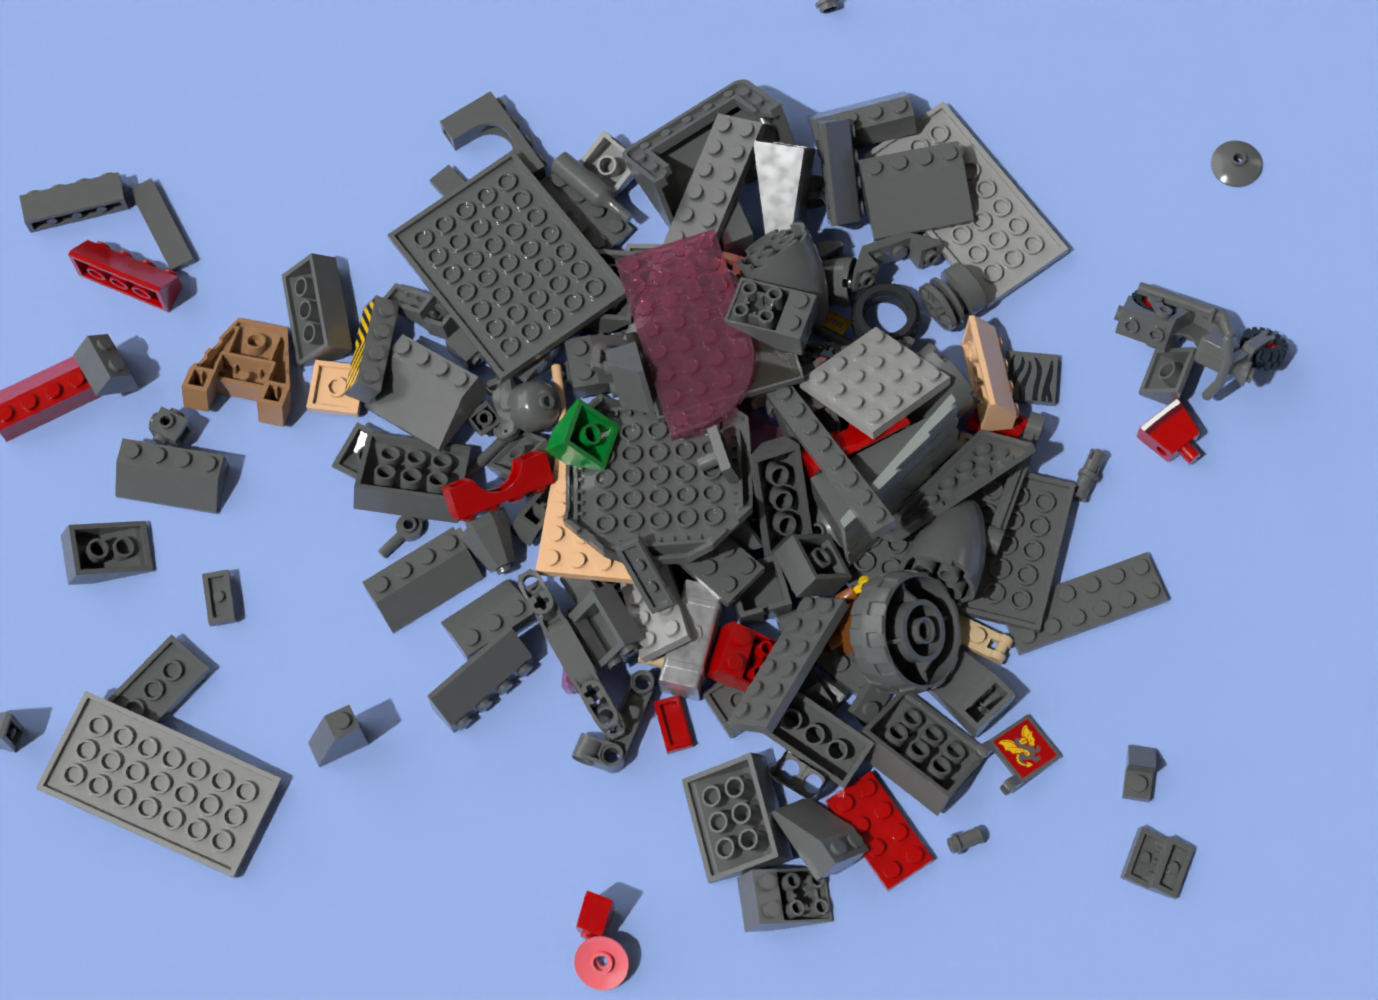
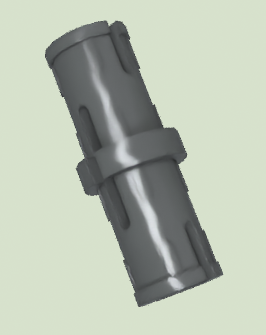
[1073,448,1106,503]

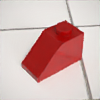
[576,890,615,940]

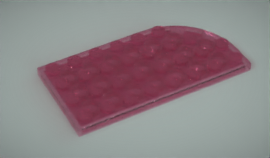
[615,229,755,441]

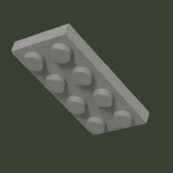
[620,564,692,663]

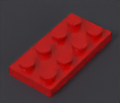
[826,771,933,892]

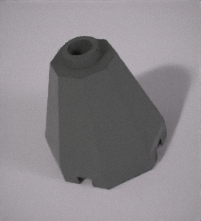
[456,507,515,575]

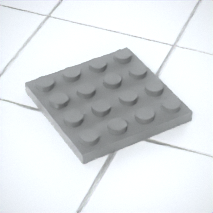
[799,327,950,440]

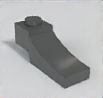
[383,283,459,340]

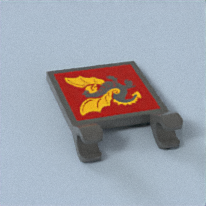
[973,714,1062,796]

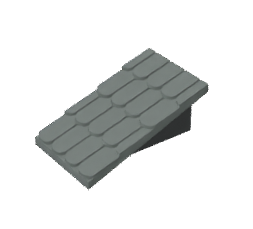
[810,393,959,567]

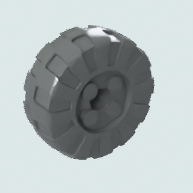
[849,570,961,695]

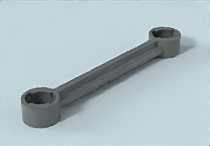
[986,412,1046,555]

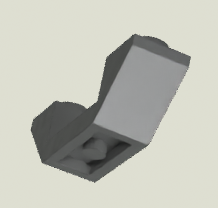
[851,231,943,292]

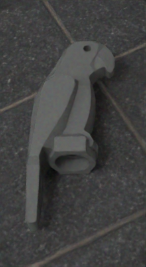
[486,376,520,442]

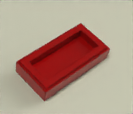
[653,695,693,754]

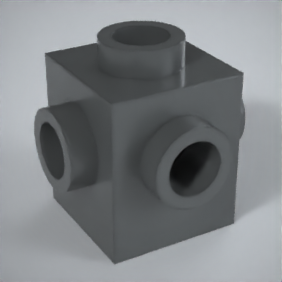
[148,406,193,448]

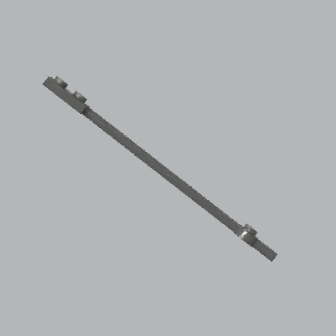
[378,362,571,558]

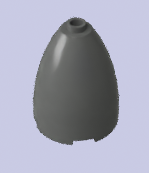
[737,222,829,330]
[906,343,980,426]
[899,499,987,607]

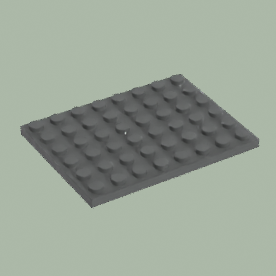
[387,150,630,383]
[839,454,1076,633]

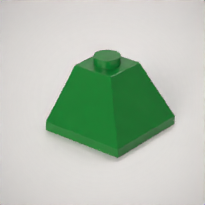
[545,399,620,471]

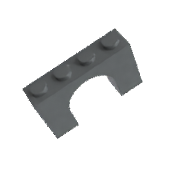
[440,91,547,181]

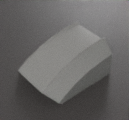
[579,130,634,198]

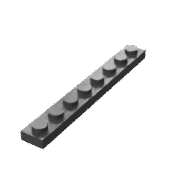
[766,385,897,539]

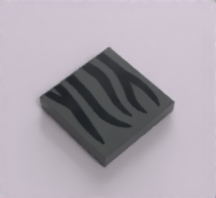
[1006,350,1058,406]

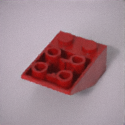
[705,621,777,692]

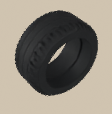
[851,282,920,341]

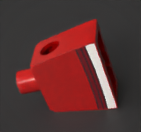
[1136,399,1201,465]

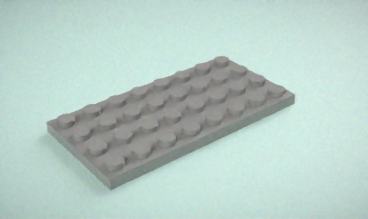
[863,102,1069,308]
[36,691,282,878]

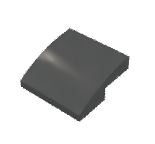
[1120,827,1194,899]

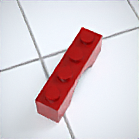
[441,450,555,521]

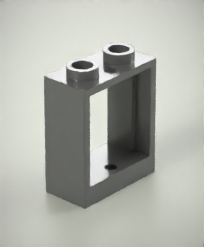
[566,584,644,671]

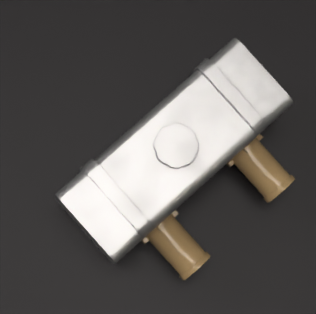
[638,580,724,701]

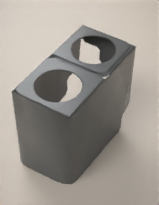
[769,749,830,802]

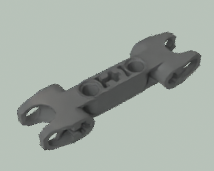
[518,569,626,741]

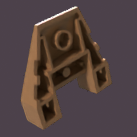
[181,318,291,427]

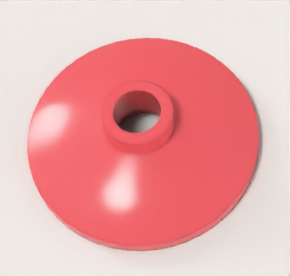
[574,936,629,990]

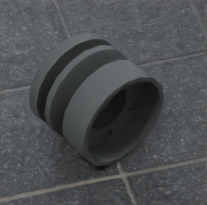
[919,262,987,331]

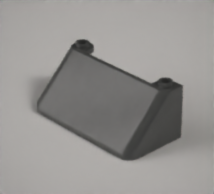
[622,79,796,228]

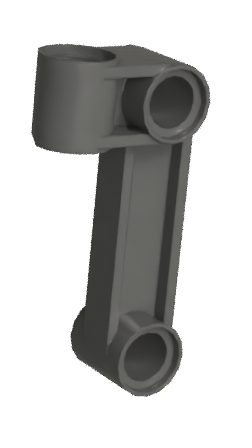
[571,670,656,773]

